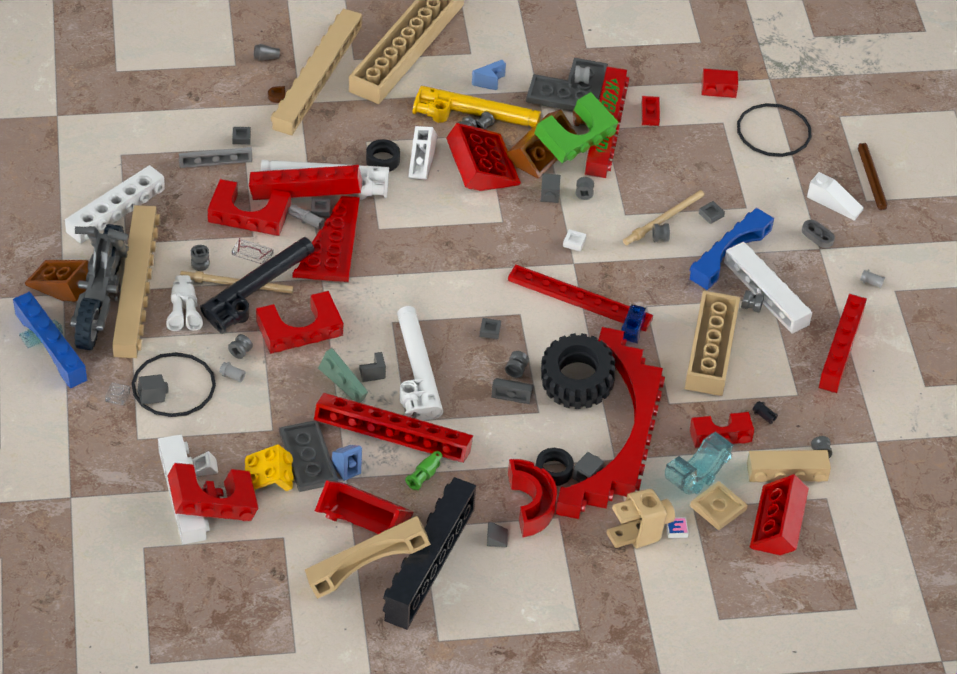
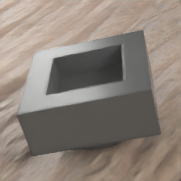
[232,127,251,145]
[311,198,330,217]
[699,201,725,224]
[479,318,501,339]

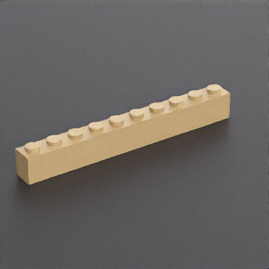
[271,8,362,136]
[113,205,160,358]

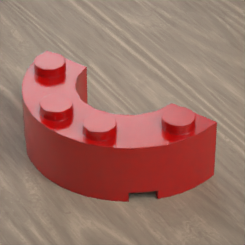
[508,459,557,537]

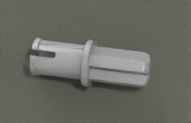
[288,204,324,229]

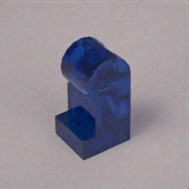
[621,304,647,344]

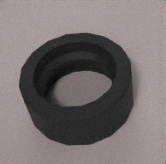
[366,139,400,172]
[536,447,574,486]

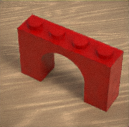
[207,179,291,236]
[256,291,344,354]
[167,463,259,521]

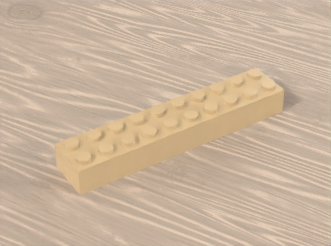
[349,0,464,104]

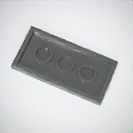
[279,420,338,492]

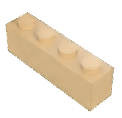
[747,450,831,482]

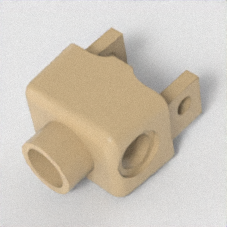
[607,489,675,549]

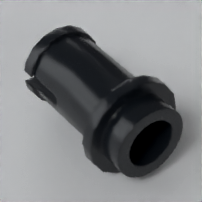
[752,401,778,424]

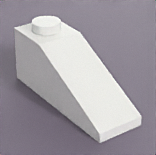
[408,126,437,179]
[807,172,863,220]

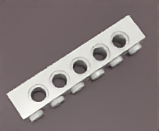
[65,165,165,244]

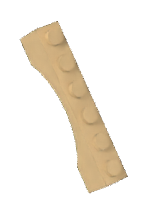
[305,516,431,599]

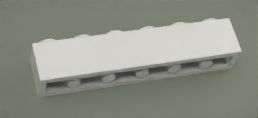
[724,242,812,333]
[158,434,209,545]

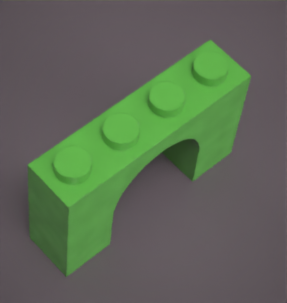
[534,92,619,163]

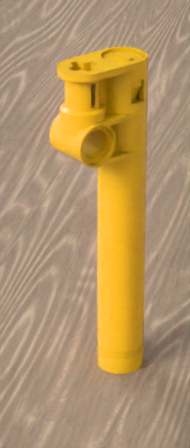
[412,85,541,128]

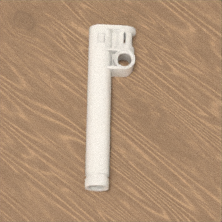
[261,160,389,200]
[397,306,443,421]

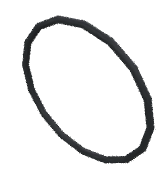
[737,103,812,157]
[131,352,216,417]

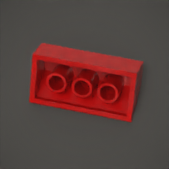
[750,474,809,556]

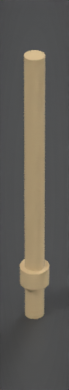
[623,190,704,246]
[180,271,293,294]

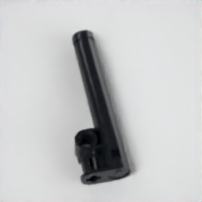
[200,237,315,334]

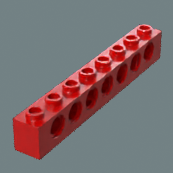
[314,393,473,463]

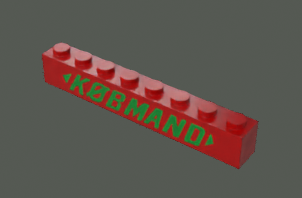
[585,67,630,178]

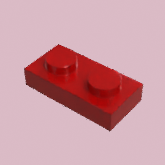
[641,96,660,126]

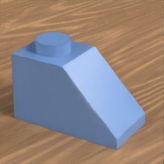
[332,445,362,481]

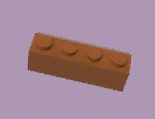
[507,109,577,178]

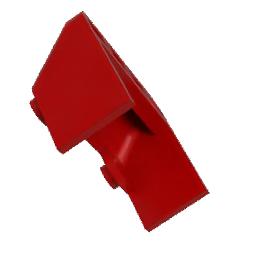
[315,480,414,535]

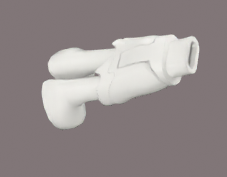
[166,275,203,331]

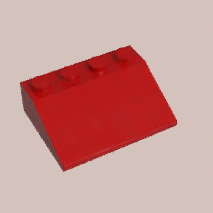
[446,123,521,191]

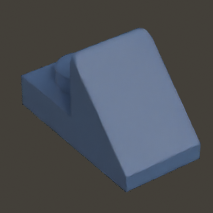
[472,60,506,90]

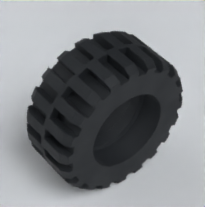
[541,333,615,409]

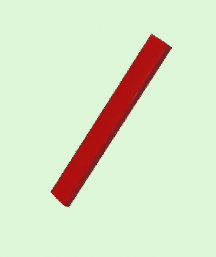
[508,264,653,332]

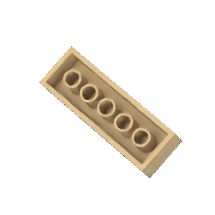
[684,291,740,396]

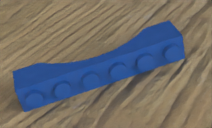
[690,207,774,290]
[13,291,87,389]

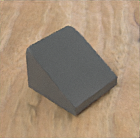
[487,522,508,547]

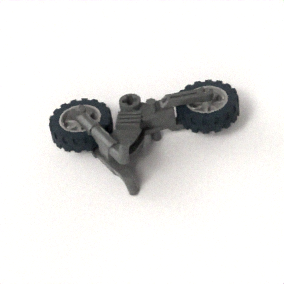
[70,224,129,350]

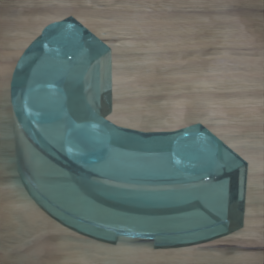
[665,432,734,495]

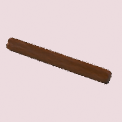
[858,143,888,210]

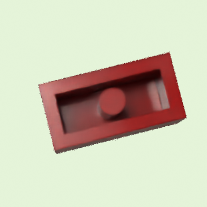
[701,68,738,98]

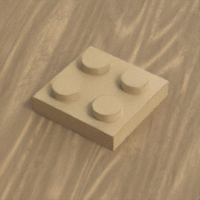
[690,481,748,530]

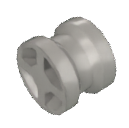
[574,66,590,84]

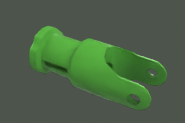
[405,451,442,490]

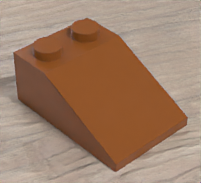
[25,260,89,302]

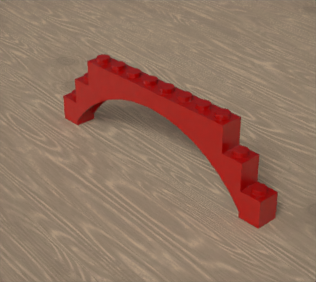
[556,327,665,519]

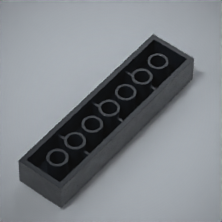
[383,477,476,630]

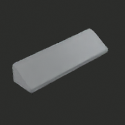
[179,147,252,168]

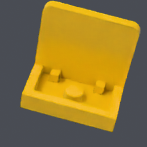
[245,444,294,491]

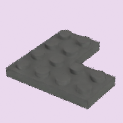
[526,58,608,111]

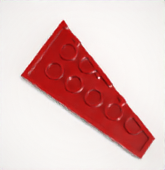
[292,196,360,282]

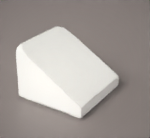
[192,451,218,476]

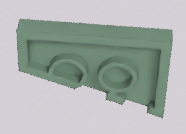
[318,348,368,403]

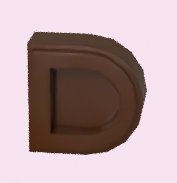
[268,86,286,103]

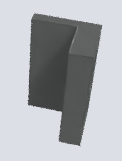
[491,378,534,404]

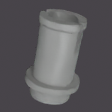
[860,270,885,288]
[219,362,246,382]

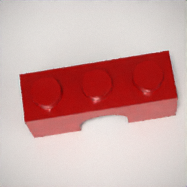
[690,412,754,448]

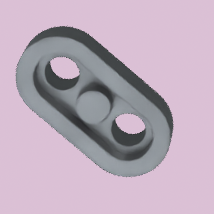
[802,220,835,248]

